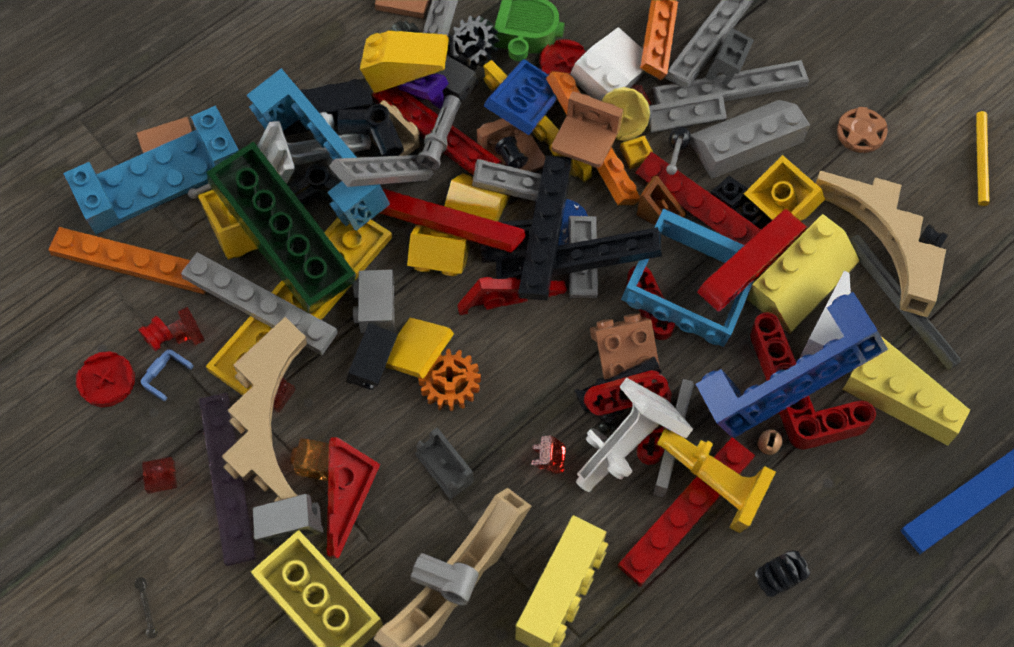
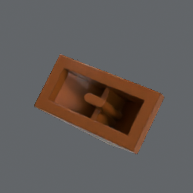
[637,176,686,225]

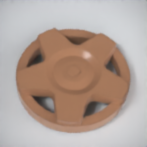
[837,107,888,153]

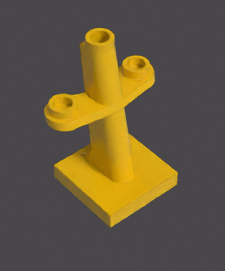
[657,429,776,533]

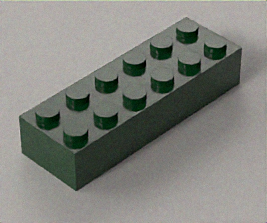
[206,141,356,314]

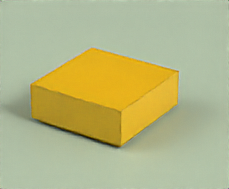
[620,135,653,169]

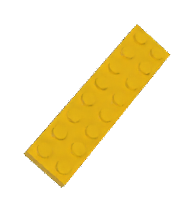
[206,217,392,395]

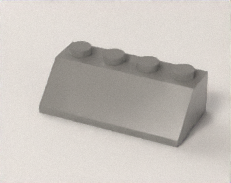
[690,100,810,179]

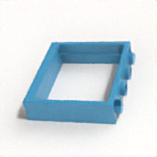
[621,209,754,347]

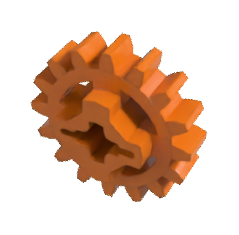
[418,349,481,411]

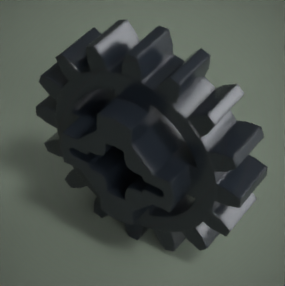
[447,15,500,71]

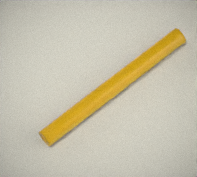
[976,111,989,206]

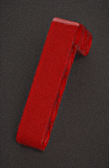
[750,312,876,450]

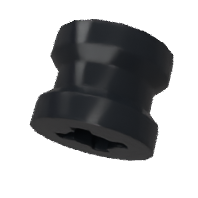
[919,224,948,248]

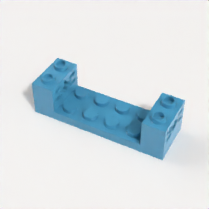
[247,68,390,231]
[63,105,239,234]

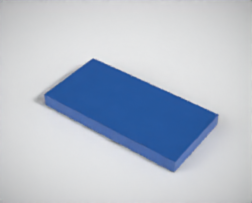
[484,59,558,135]

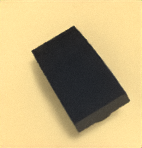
[711,175,768,227]

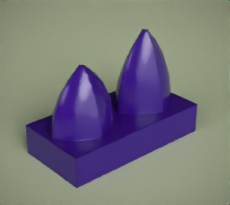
[397,73,449,109]

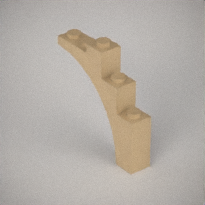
[815,171,946,318]
[222,317,307,502]
[374,488,531,647]

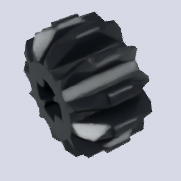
[755,550,811,597]

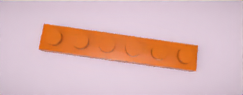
[546,72,640,205]
[48,227,206,294]

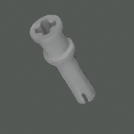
[417,95,461,170]

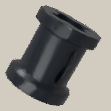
[495,136,528,169]

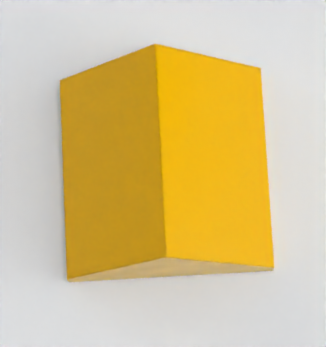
[444,173,511,222]

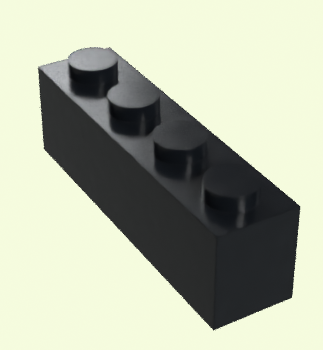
[283,78,373,136]

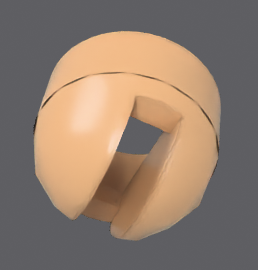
[758,429,783,455]

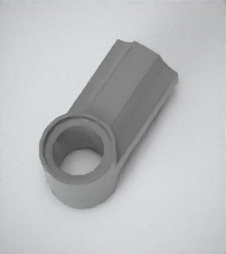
[411,553,479,605]

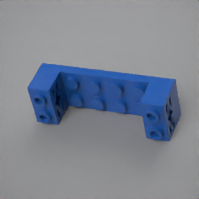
[696,292,888,438]

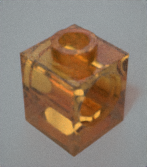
[290,438,329,481]

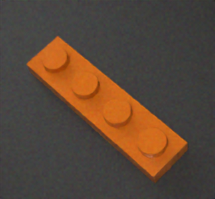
[640,0,678,80]

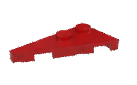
[457,277,567,315]
[327,437,381,559]

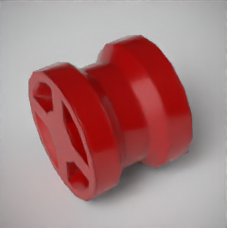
[138,316,174,352]

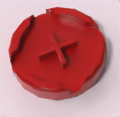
[539,40,586,75]
[76,351,135,408]

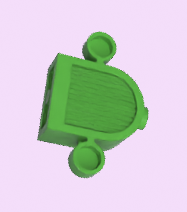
[494,0,565,61]

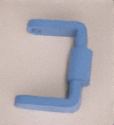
[141,350,194,402]

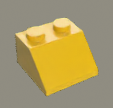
[744,155,825,221]
[407,225,471,276]

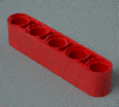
[697,209,807,312]

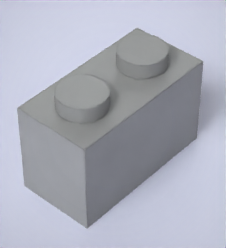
[353,270,395,333]

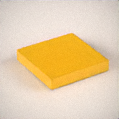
[385,317,454,379]

